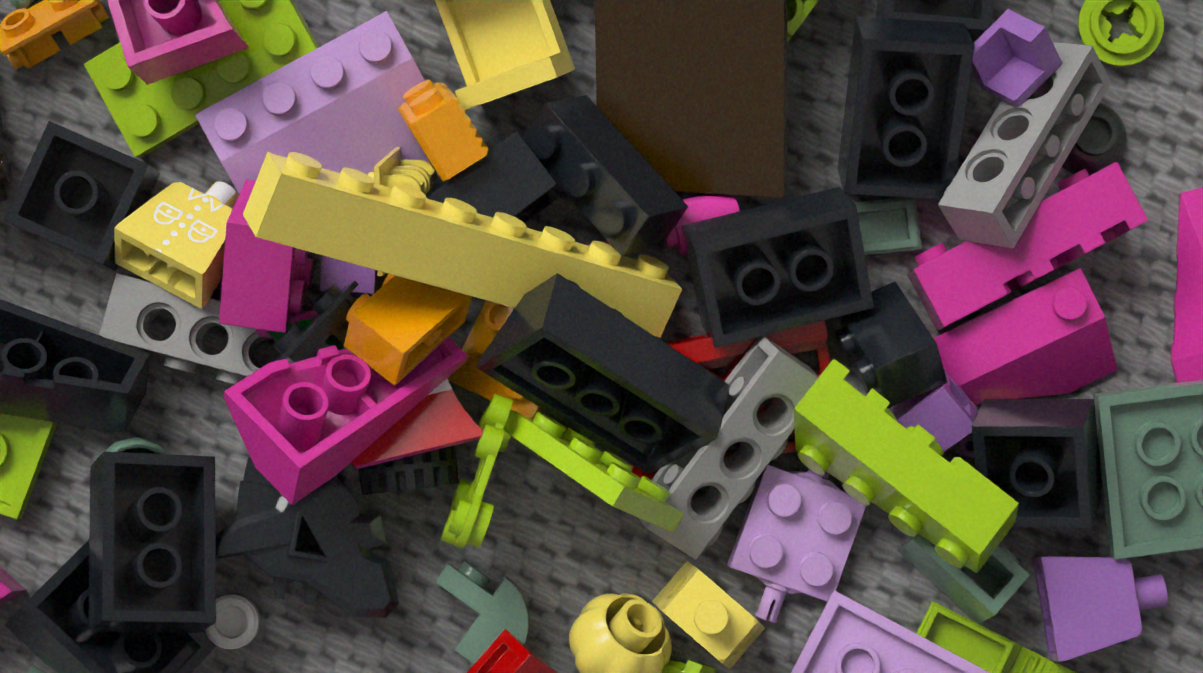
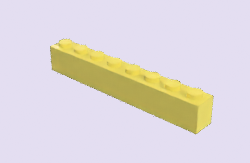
[243,152,682,338]

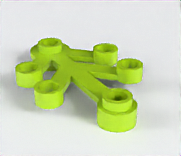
[440,393,513,549]

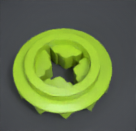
[1076,0,1164,68]

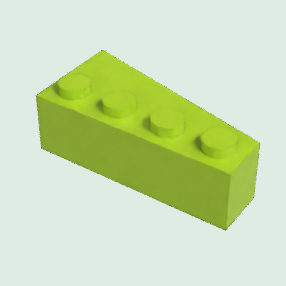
[794,359,1019,573]

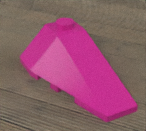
[223,336,468,505]

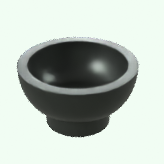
[1062,103,1127,176]

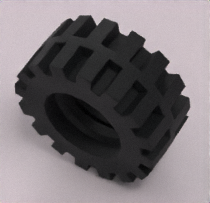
[359,445,459,495]

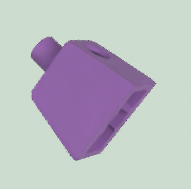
[1032,556,1168,662]

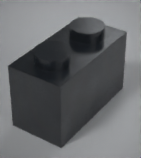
[835,281,948,408]

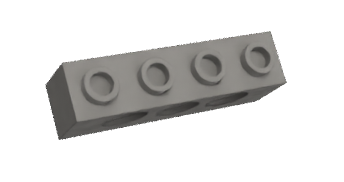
[938,42,1111,248]
[99,273,273,385]
[639,336,819,560]

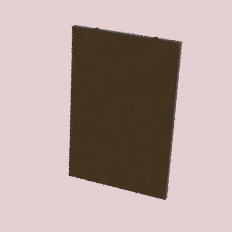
[594,0,787,198]

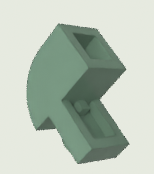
[435,561,530,664]

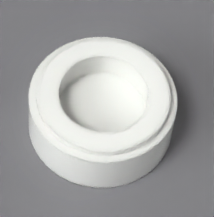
[205,594,260,649]

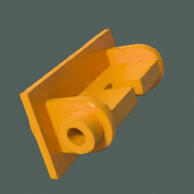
[0,0,110,70]

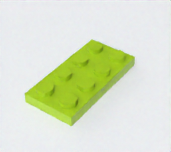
[84,0,320,158]

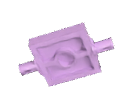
[727,464,866,623]

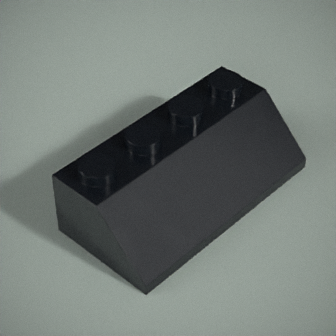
[477,273,729,474]

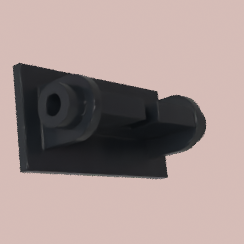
[270,281,362,364]

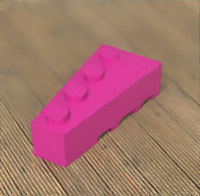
[107,0,249,85]
[907,162,1148,331]

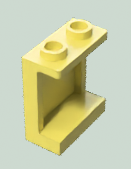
[435,0,575,110]

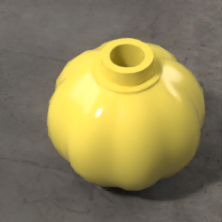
[569,593,672,673]

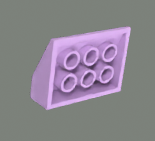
[195,11,440,194]

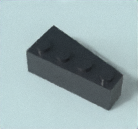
[0,299,150,433]

